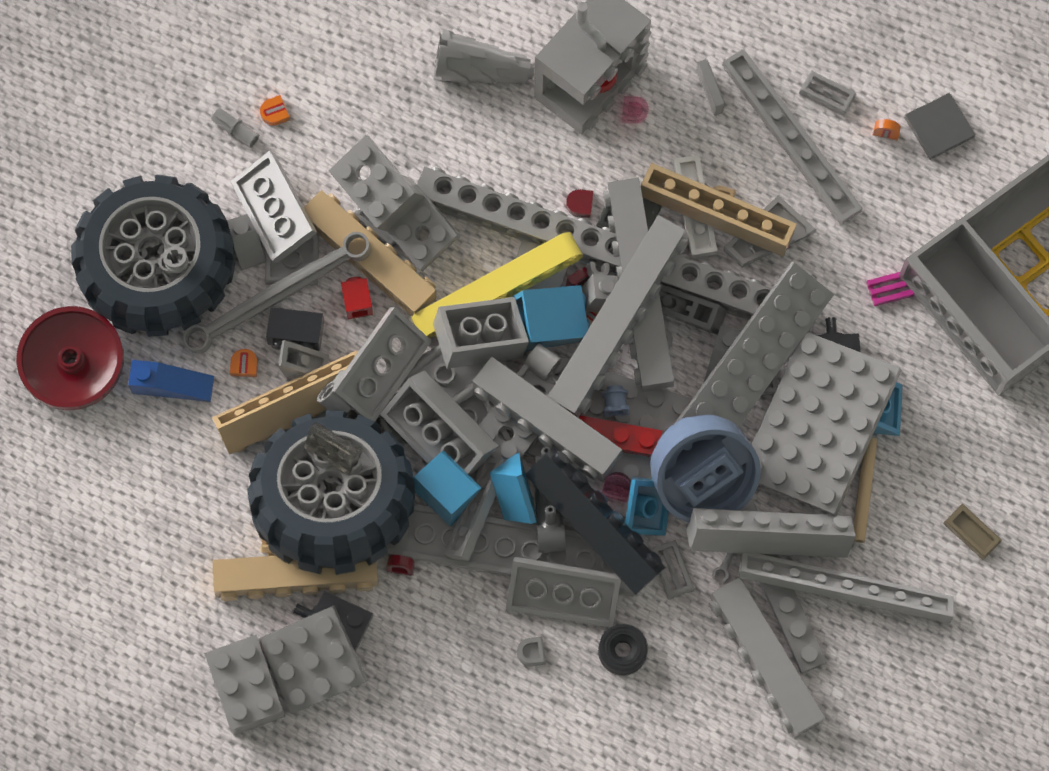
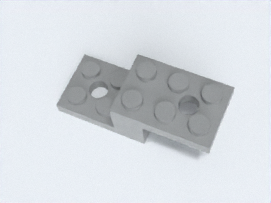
[329,135,460,271]

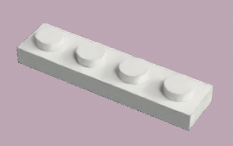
[673,155,717,258]

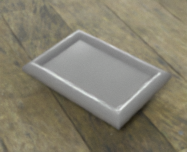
[398,345,486,405]

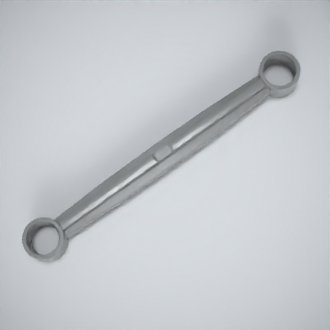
[183,232,371,354]

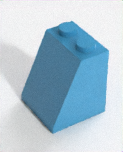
[513,285,590,351]

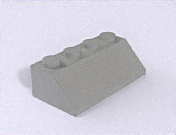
[380,370,499,476]

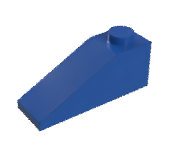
[128,360,214,402]

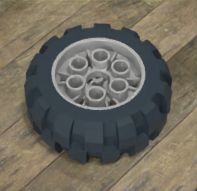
[71,174,236,337]
[247,411,415,575]

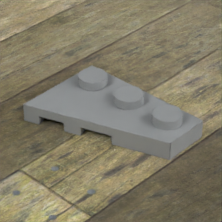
[724,195,816,267]

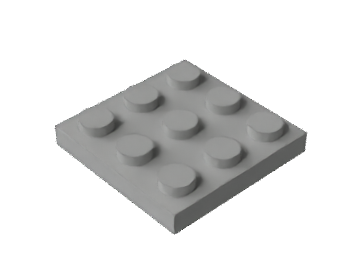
[259,605,367,714]

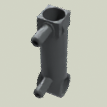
[534,447,566,553]

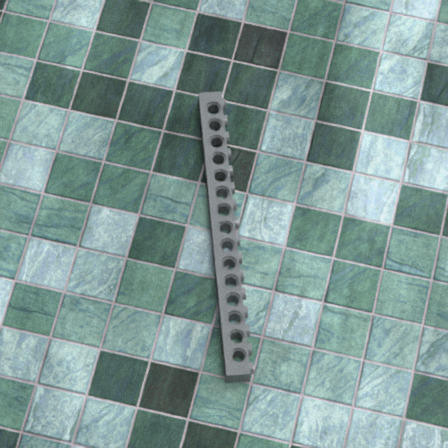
[417,166,811,333]

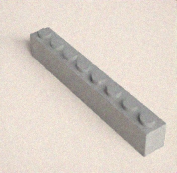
[603,177,674,392]
[548,215,689,418]

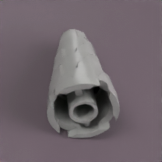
[433,29,535,84]

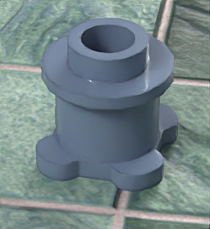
[602,385,630,417]

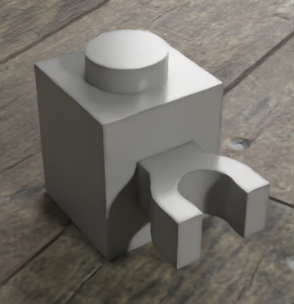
[582,262,618,312]

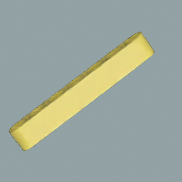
[411,232,583,339]

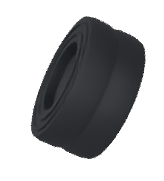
[598,624,648,676]

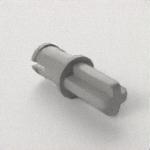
[211,108,260,148]

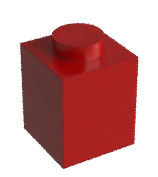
[341,277,373,320]

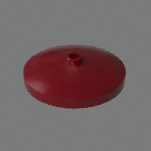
[16,306,124,410]

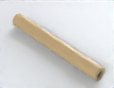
[853,437,878,543]

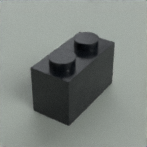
[266,307,325,351]

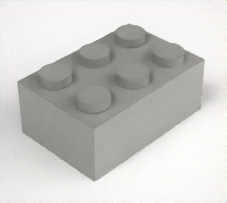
[433,297,529,369]
[204,635,286,735]

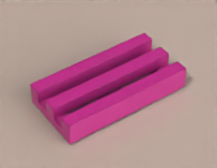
[867,272,915,307]

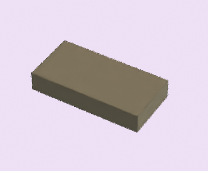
[943,503,1002,560]

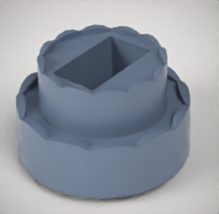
[650,415,761,522]

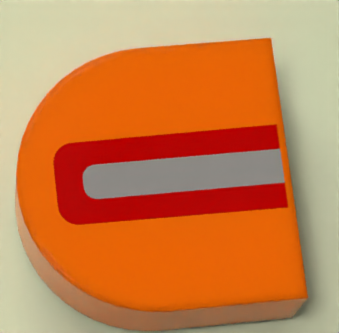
[260,95,290,126]
[872,119,901,140]
[230,349,258,377]

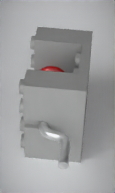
[534,0,651,135]

